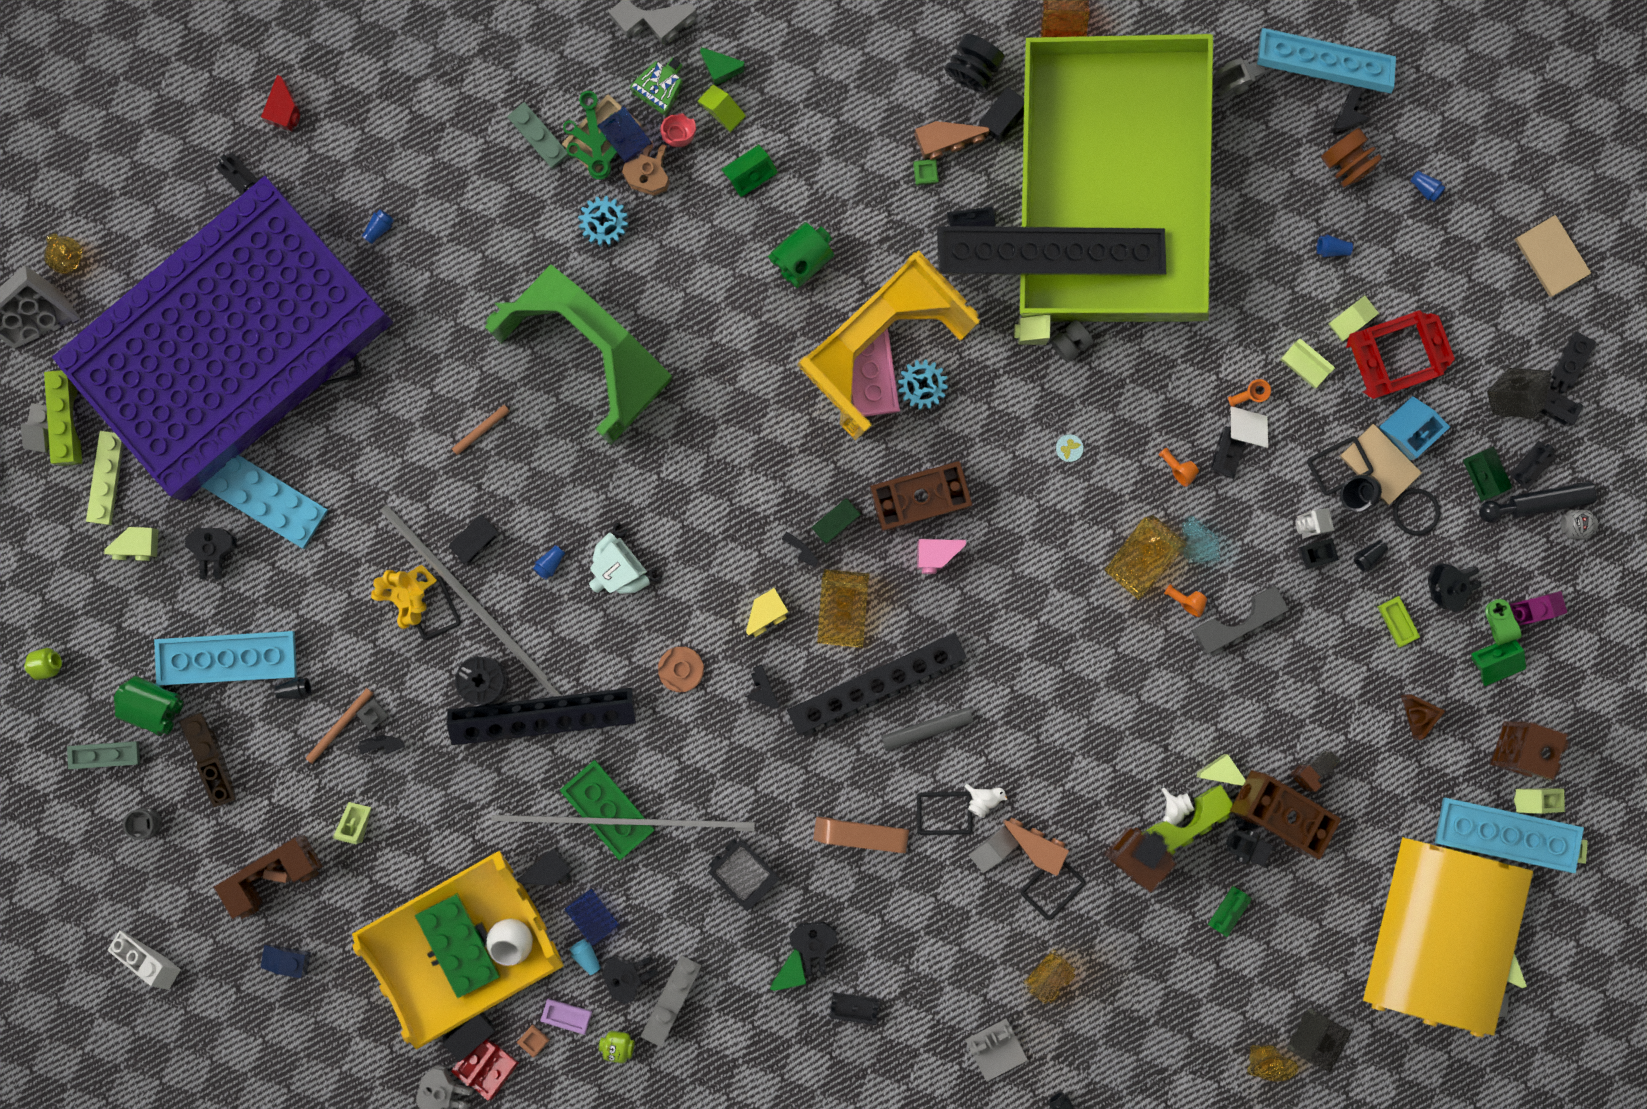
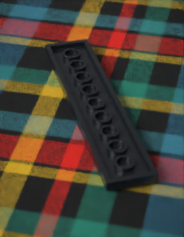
[937,226,1166,276]

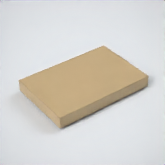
[562,94,642,172]
[1514,215,1591,297]
[1339,424,1422,505]

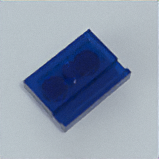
[597,106,652,163]
[564,888,620,946]

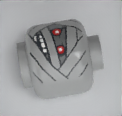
[1561,509,1598,539]

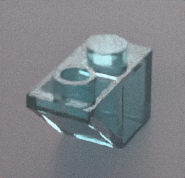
[1182,516,1220,564]

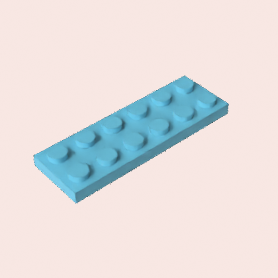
[1257,28,1396,94]
[202,455,328,549]
[154,631,297,685]
[1435,798,1584,873]

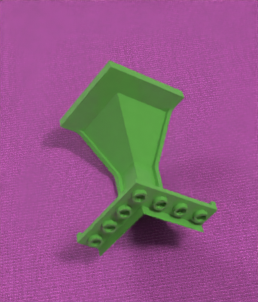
[485,264,673,445]

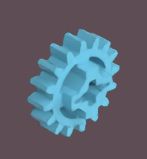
[578,196,628,247]
[898,359,948,410]

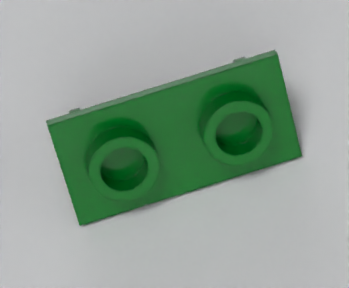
[1207,886,1252,937]

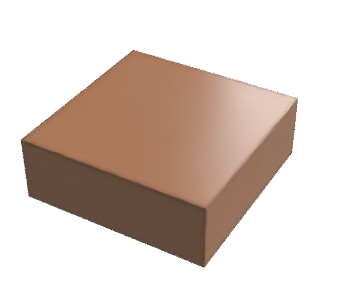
[263,868,291,883]
[517,1024,550,1058]

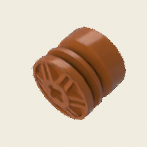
[1320,128,1383,188]

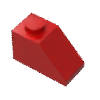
[261,75,300,132]

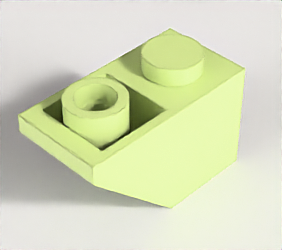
[104,527,159,561]

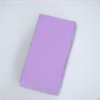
[540,998,592,1035]

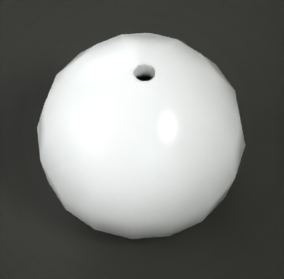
[486,919,533,966]

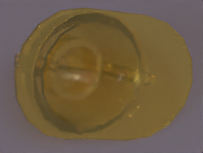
[1247,1045,1298,1082]

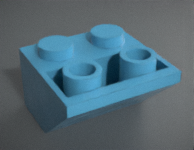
[1378,396,1450,461]

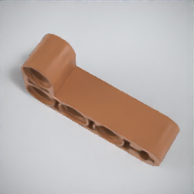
[813,816,909,853]

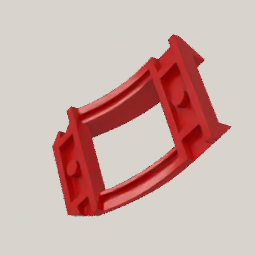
[1346,310,1455,399]

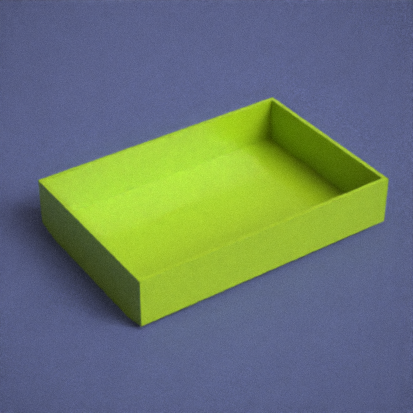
[1020,34,1213,322]

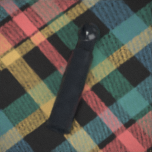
[1479,481,1597,523]

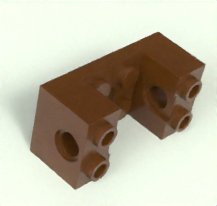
[870,461,972,533]
[1490,721,1568,780]
[1230,770,1341,860]
[1104,827,1176,893]
[214,835,323,920]

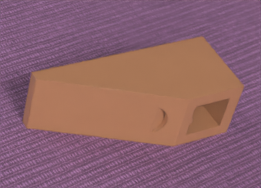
[914,121,989,160]
[1003,818,1069,876]

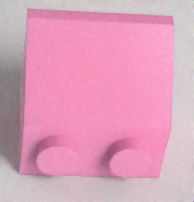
[917,539,966,574]

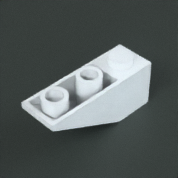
[1296,508,1334,538]
[108,930,181,990]

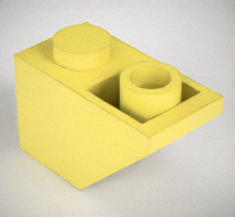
[746,588,789,637]

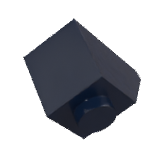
[260,944,311,978]

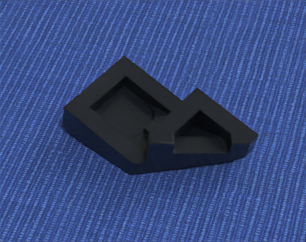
[782,531,818,568]
[358,735,405,755]

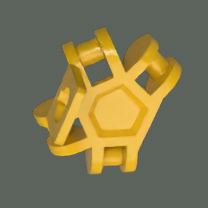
[371,565,437,629]

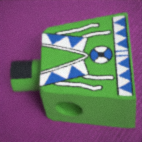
[630,58,683,117]

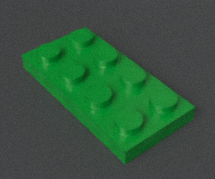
[560,760,655,861]
[415,893,500,999]

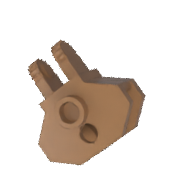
[622,140,670,196]

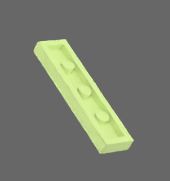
[86,431,124,525]

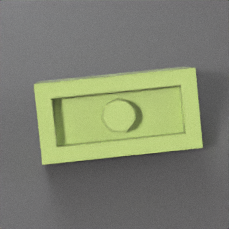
[1280,339,1335,389]

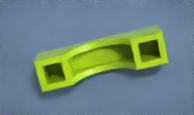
[44,370,82,466]
[1142,785,1233,855]

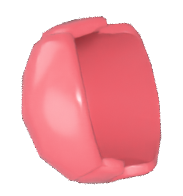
[660,113,696,147]

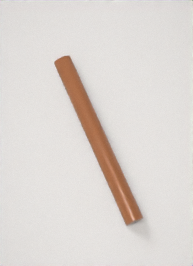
[306,688,374,764]

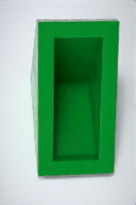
[700,47,745,85]
[770,948,806,991]

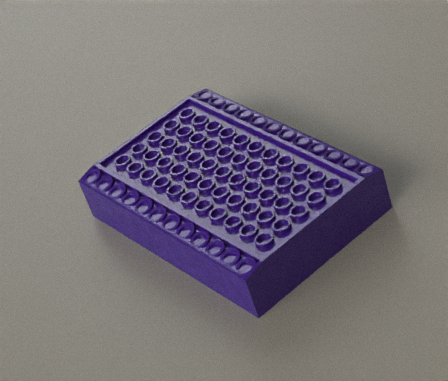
[52,176,394,502]

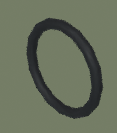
[1393,489,1440,536]

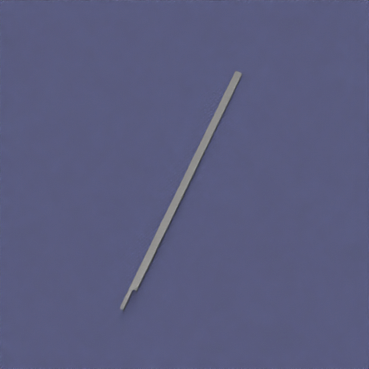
[380,505,561,697]
[491,815,755,831]

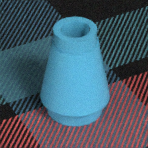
[570,939,601,975]

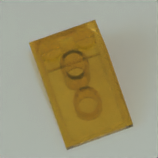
[1104,515,1188,600]
[817,569,870,648]
[1023,948,1076,1004]

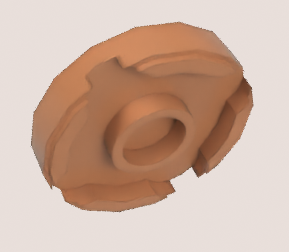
[658,647,704,692]

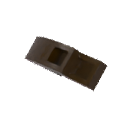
[179,711,236,808]

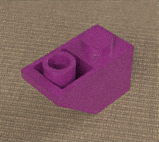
[1509,591,1568,626]

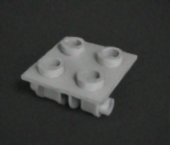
[965,1019,1028,1082]

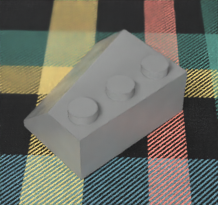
[0,265,80,348]

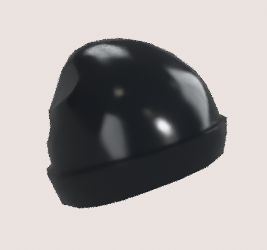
[1340,474,1382,513]

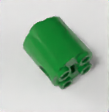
[767,222,835,289]
[113,676,184,737]

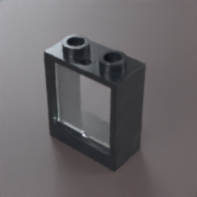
[708,838,781,912]

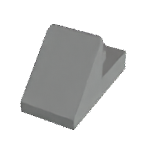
[21,403,49,453]

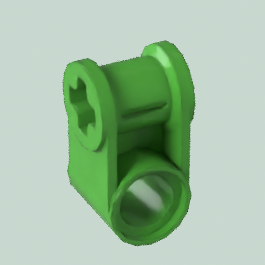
[1485,599,1522,646]

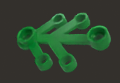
[563,91,626,180]

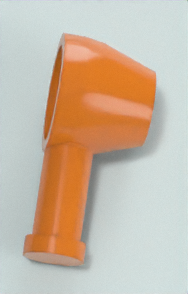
[1228,379,1271,407]
[1159,448,1199,487]
[1164,584,1207,617]

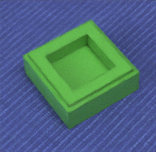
[913,159,939,186]

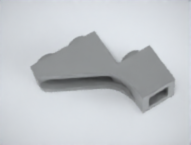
[608,0,697,44]
[641,955,702,1047]

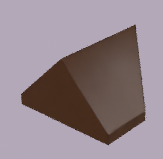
[1401,694,1445,740]

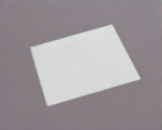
[1231,407,1268,448]

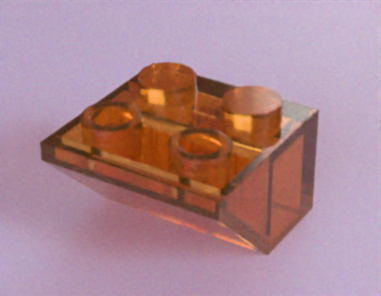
[1040,0,1090,37]

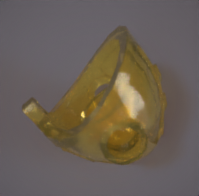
[44,233,84,274]

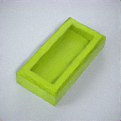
[1377,596,1420,648]

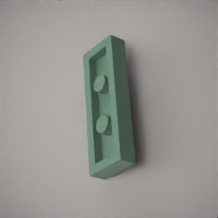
[507,102,569,169]
[67,741,140,769]

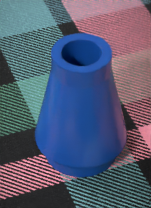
[1410,170,1446,202]
[362,209,394,244]
[1316,235,1353,257]
[532,545,565,580]

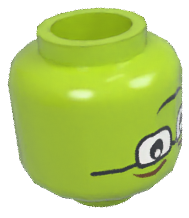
[599,1031,635,1063]

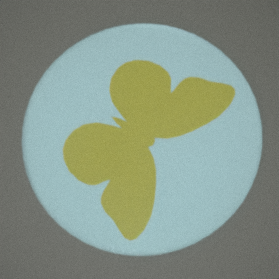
[1056,435,1083,462]

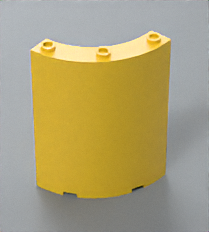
[1363,837,1533,1038]
[352,851,564,1050]

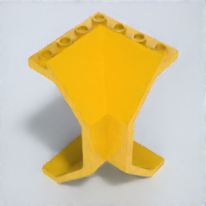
[797,250,980,441]

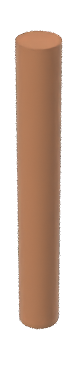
[451,405,510,455]

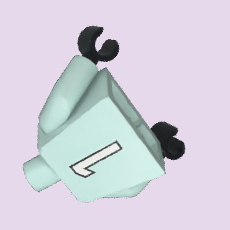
[589,523,662,594]

